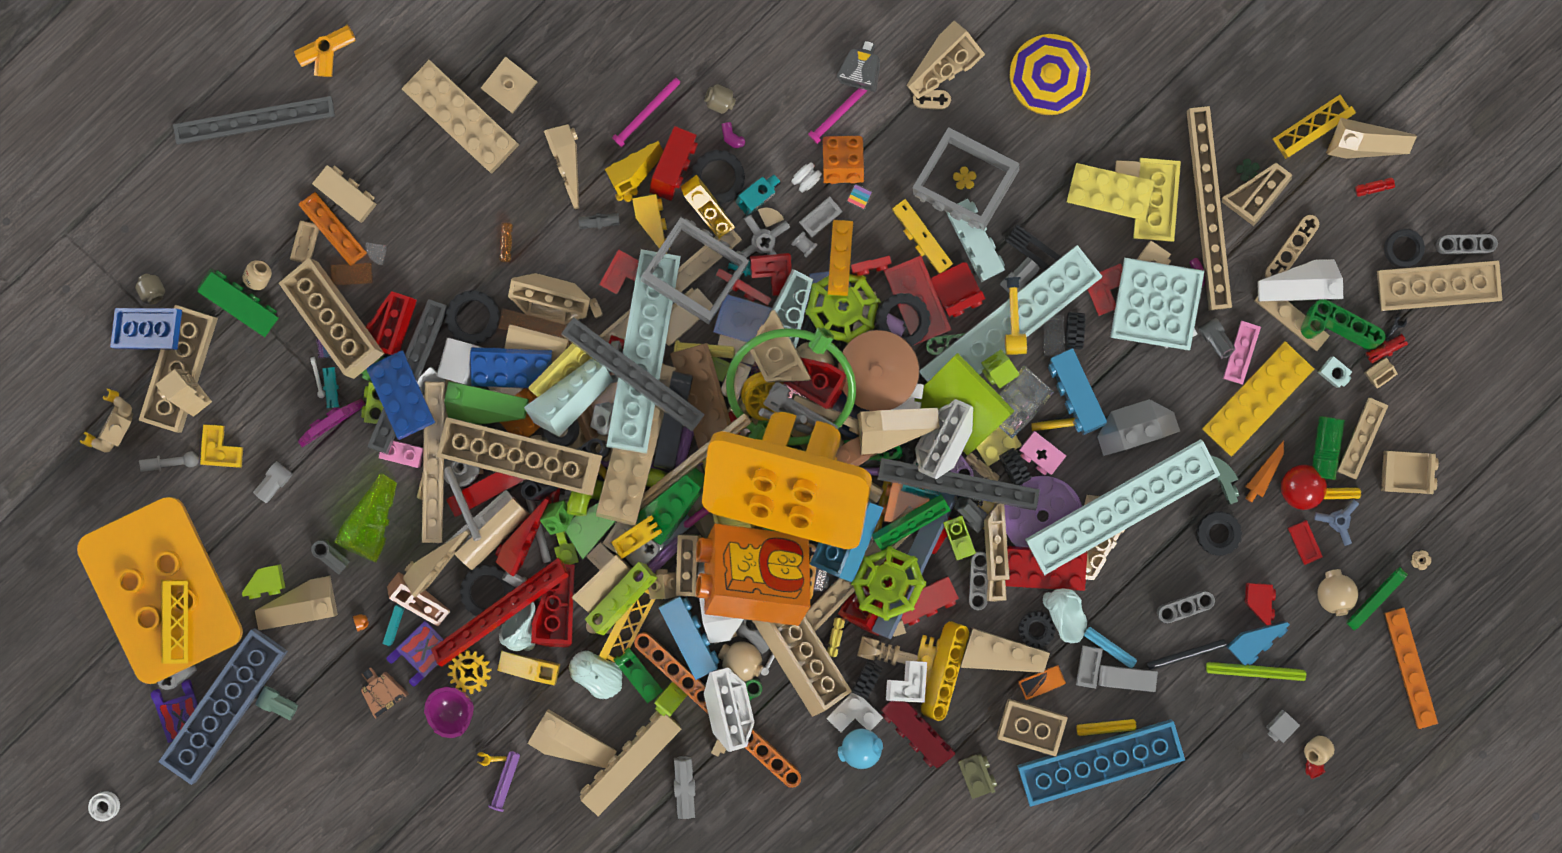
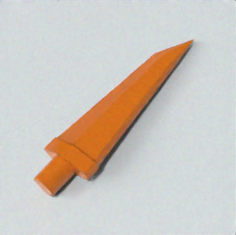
[1245,440,1284,503]

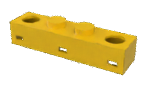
[892,199,953,274]

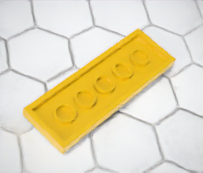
[1202,342,1314,457]

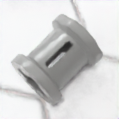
[791,231,818,258]

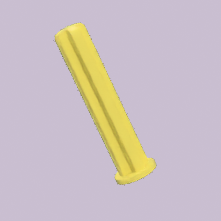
[674,340,735,358]

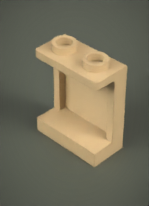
[1381,451,1439,494]

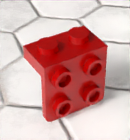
[931,262,985,317]

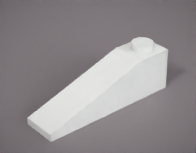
[1258,259,1343,301]

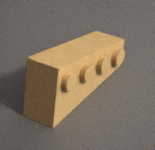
[960,627,1050,673]

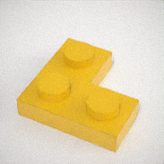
[200,424,243,467]

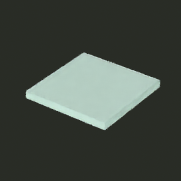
[1110,257,1205,350]

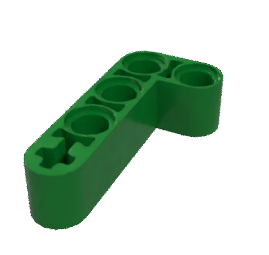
[1301,299,1385,350]

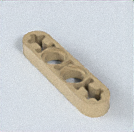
[1265,215,1319,278]

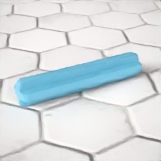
[1084,627,1137,668]

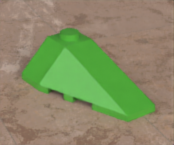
[444,381,529,425]

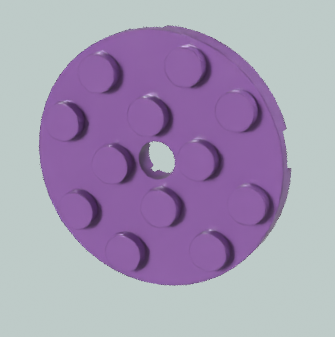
[1004,476,1082,547]

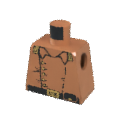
[361,668,409,719]

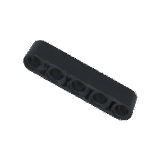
[654,371,693,470]
[521,438,611,501]

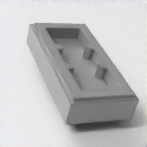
[799,196,843,237]
[1075,645,1103,689]

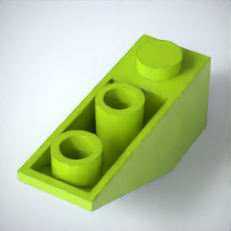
[654,681,687,717]

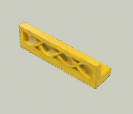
[1272,95,1356,159]
[161,580,188,664]
[599,589,655,662]

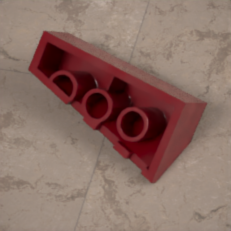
[881,701,955,768]

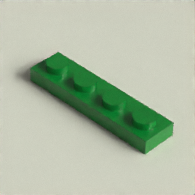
[872,494,951,551]

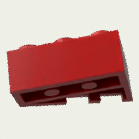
[649,126,698,201]
[366,291,417,355]

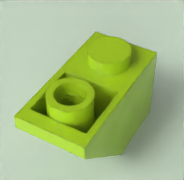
[943,516,976,560]
[242,564,286,599]

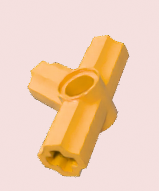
[294,25,356,77]

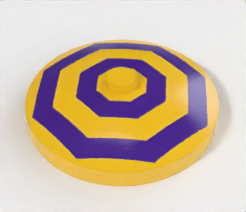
[1009,34,1090,115]

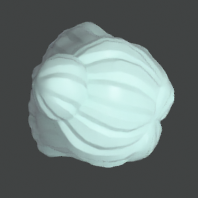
[1043,588,1087,643]
[499,602,535,651]
[569,651,622,699]

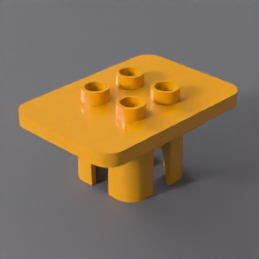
[702,412,872,549]
[77,497,243,684]

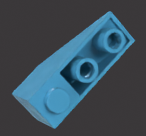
[1227,621,1290,665]

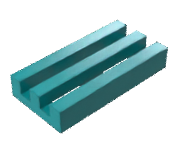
[382,604,405,646]

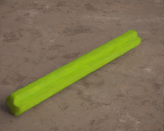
[1206,662,1306,681]

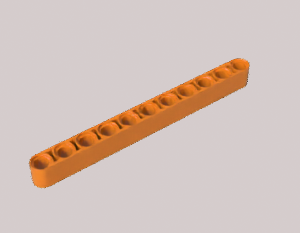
[634,632,801,788]

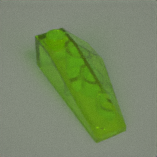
[334,474,397,563]

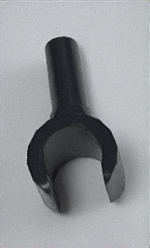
[1385,312,1408,340]

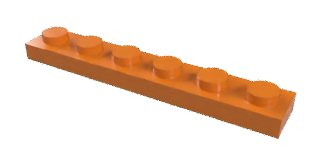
[1384,607,1438,729]

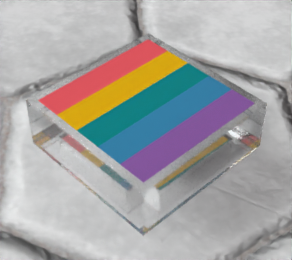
[846,184,873,210]

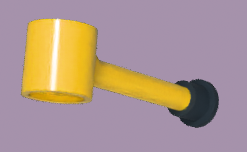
[1005,277,1027,355]

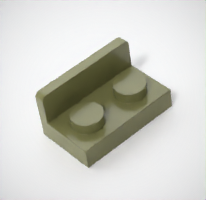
[958,753,997,799]

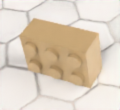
[997,699,1067,756]

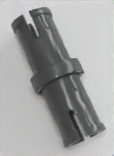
[578,213,620,230]

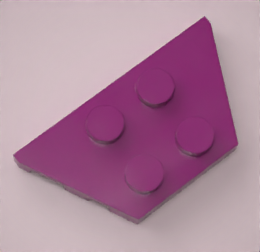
[298,398,366,448]

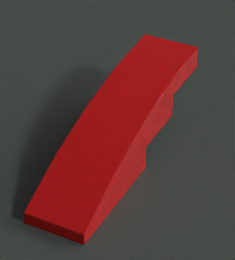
[446,472,526,517]

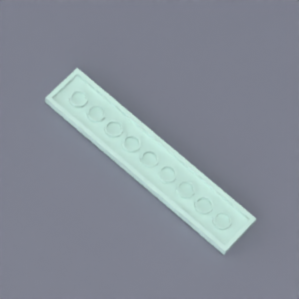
[919,245,1102,382]
[606,249,681,454]
[1025,439,1220,575]

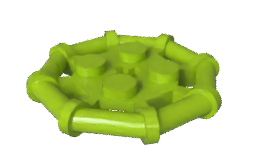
[805,274,880,344]
[851,546,926,621]

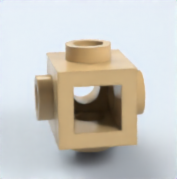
[649,569,677,599]

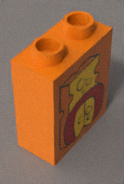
[696,524,810,626]

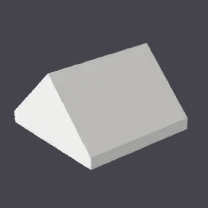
[436,338,483,387]

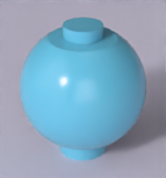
[838,729,883,769]

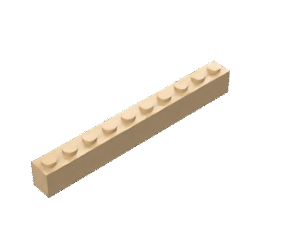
[1187,106,1232,310]

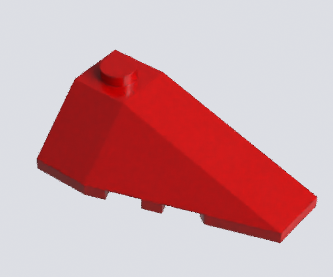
[495,495,552,576]
[838,558,904,635]
[531,564,575,648]

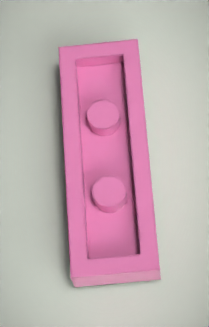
[1223,321,1261,385]

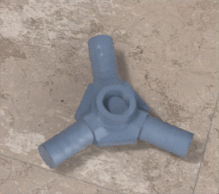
[1314,499,1359,546]

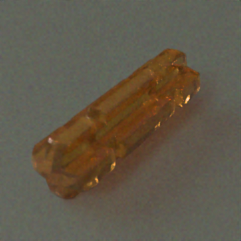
[499,223,513,262]

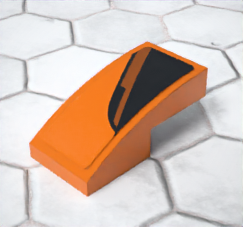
[1018,665,1066,700]

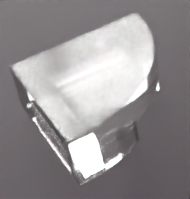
[366,242,387,266]

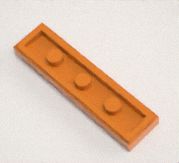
[299,192,367,266]

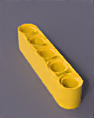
[921,622,969,721]

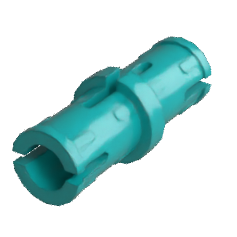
[322,367,340,408]

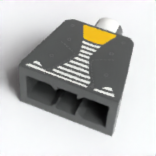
[837,41,880,93]

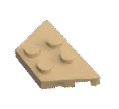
[750,310,811,382]

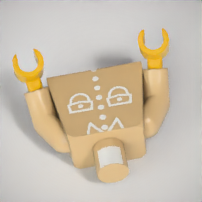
[80,389,133,452]

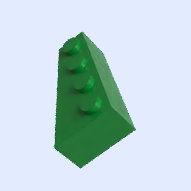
[197,268,279,337]
[636,468,705,545]

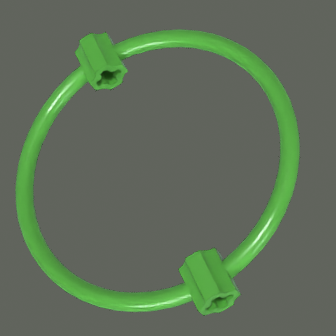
[726,327,856,445]

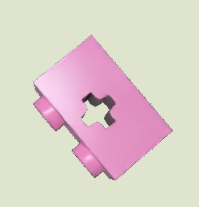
[1019,431,1066,475]
[379,440,423,468]

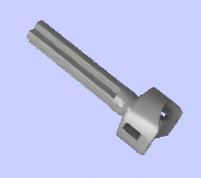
[763,382,838,429]

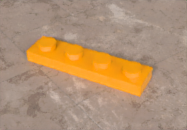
[828,220,853,296]

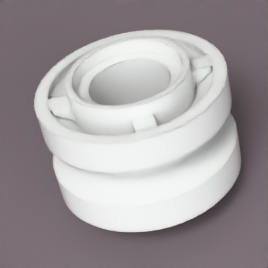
[791,162,822,193]
[88,791,120,821]

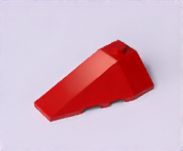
[783,357,847,409]

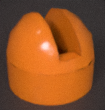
[353,614,369,632]

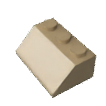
[505,324,569,363]
[572,554,632,613]

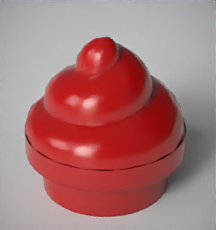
[1305,760,1325,779]

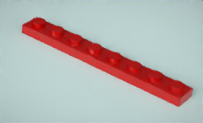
[431,558,569,667]

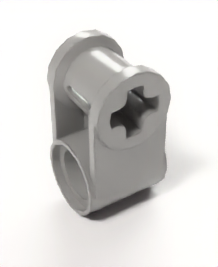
[625,539,664,567]
[158,665,197,690]

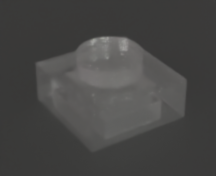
[814,569,829,592]

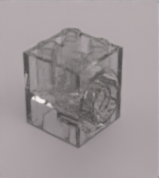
[998,365,1054,438]

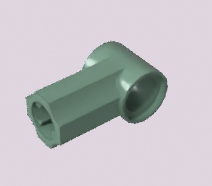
[255,686,299,720]

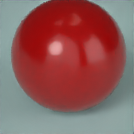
[1281,465,1327,510]

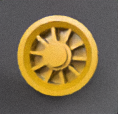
[741,372,784,421]

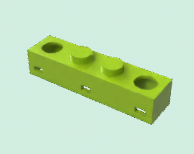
[585,562,658,635]

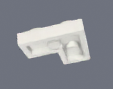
[886,661,927,703]
[827,692,883,732]

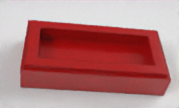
[1288,520,1323,565]

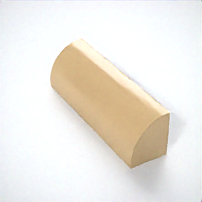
[455,497,531,570]

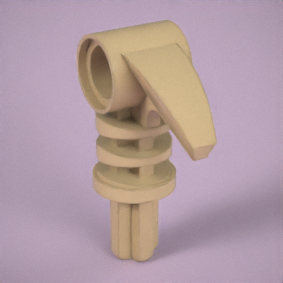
[857,636,917,666]

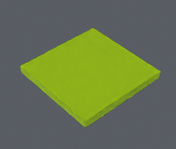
[914,353,1014,456]

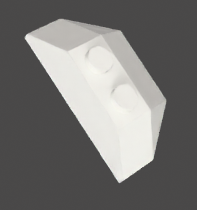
[915,399,973,479]
[698,563,744,643]
[704,668,755,752]

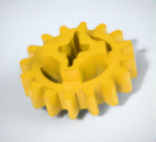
[448,650,492,694]

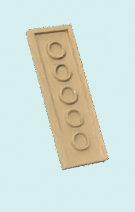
[1377,261,1502,311]

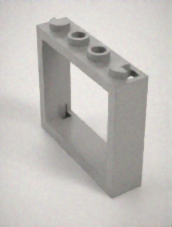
[913,127,1019,231]
[641,217,749,324]

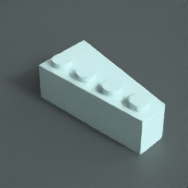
[946,199,1005,282]
[765,269,813,349]
[524,358,613,437]

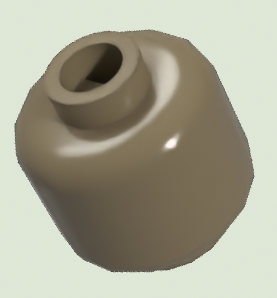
[704,84,736,114]
[135,274,165,305]

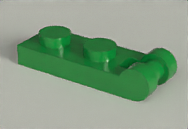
[613,647,663,703]

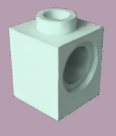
[1317,356,1352,388]

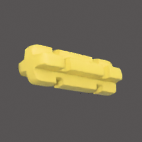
[827,617,845,657]

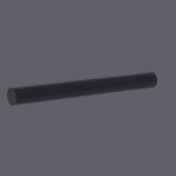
[1147,639,1227,670]

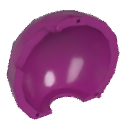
[424,687,474,738]

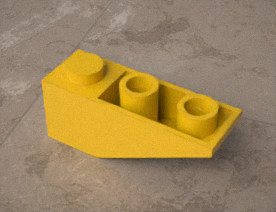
[605,141,663,197]
[680,175,735,239]
[632,194,670,254]
[497,651,560,685]

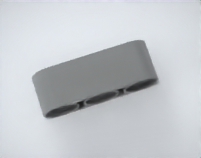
[1435,234,1498,254]
[968,551,988,610]
[1156,591,1215,623]
[1098,665,1158,692]

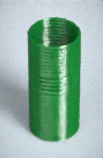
[1312,416,1345,480]

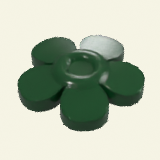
[1236,158,1260,182]

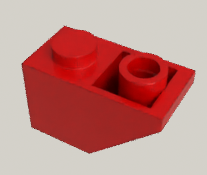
[1245,583,1276,625]

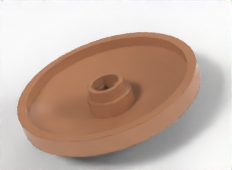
[838,330,919,411]

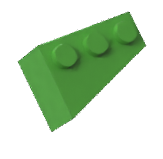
[565,503,616,559]

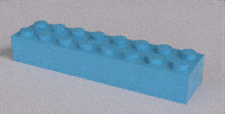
[1017,719,1185,807]

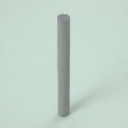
[444,467,481,541]
[526,490,551,563]

